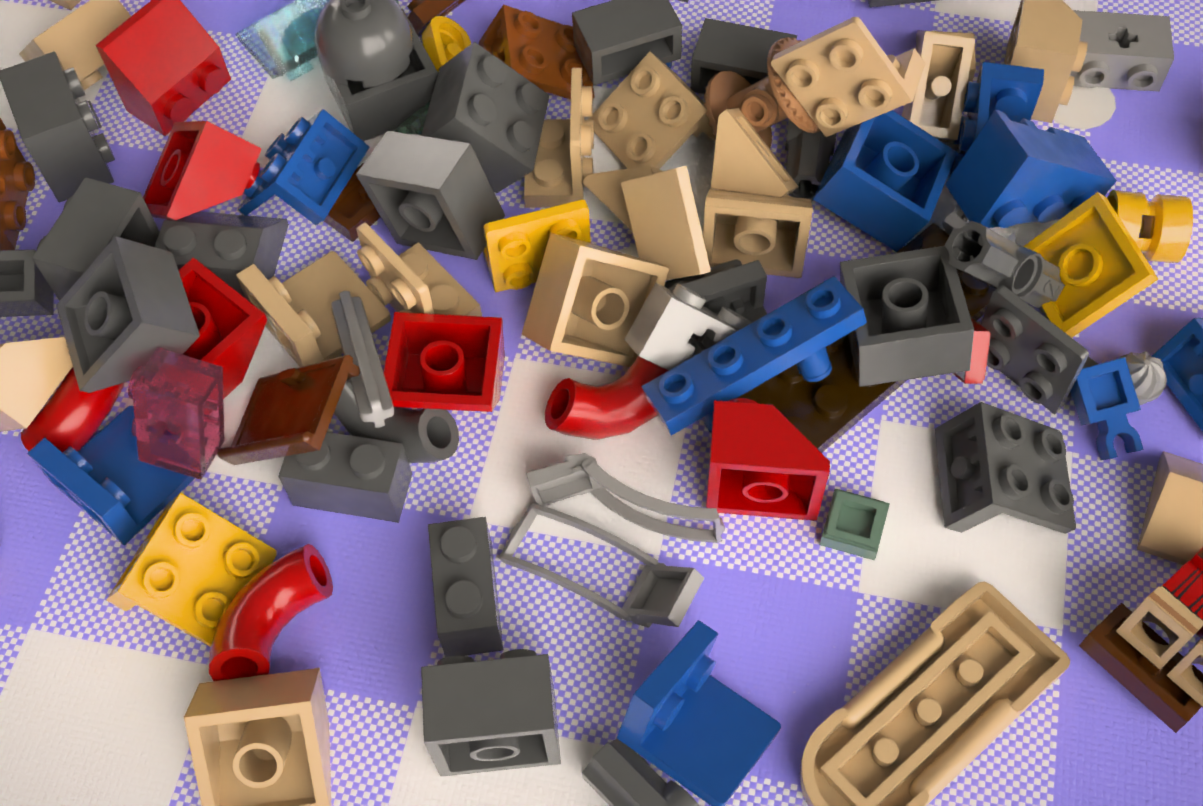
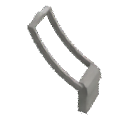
[526,453,725,543]
[498,503,704,628]

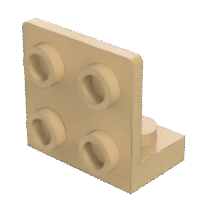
[771,17,925,137]
[588,51,716,169]
[524,68,594,208]
[356,222,482,316]
[236,251,391,367]

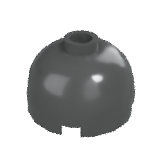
[315,0,414,88]

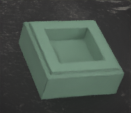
[819,488,890,561]

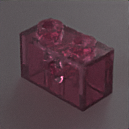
[128,347,225,480]

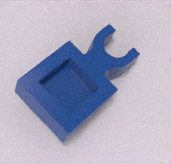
[1071,357,1144,460]

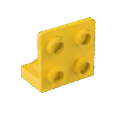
[482,200,591,293]
[106,492,277,647]

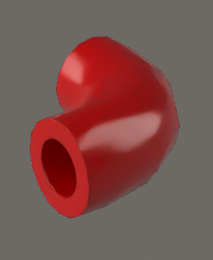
[545,356,669,440]
[21,367,125,452]
[209,544,333,681]

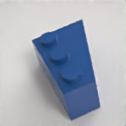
[945,110,1117,228]

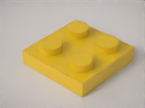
[1023,192,1158,338]

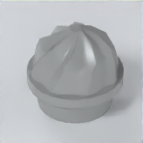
[1118,351,1167,405]

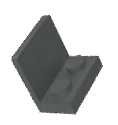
[981,285,1098,415]
[935,402,1076,534]

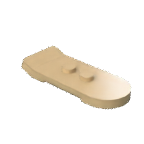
[800,581,1071,806]

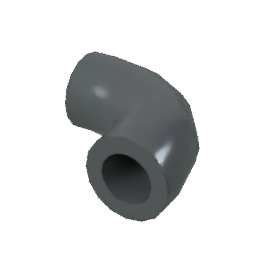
[334,377,459,464]

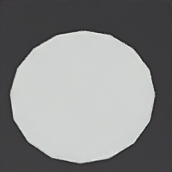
[1053,86,1116,129]

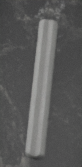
[331,291,394,428]

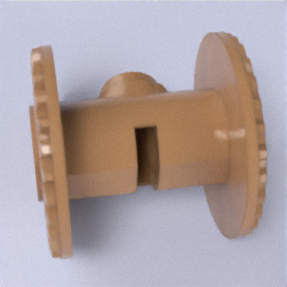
[704,37,821,149]

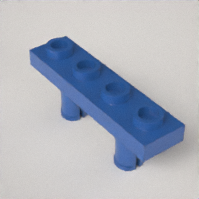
[641,276,867,436]

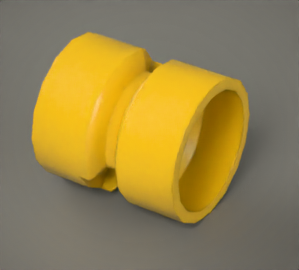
[1107,190,1193,263]

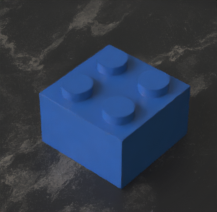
[813,110,957,252]

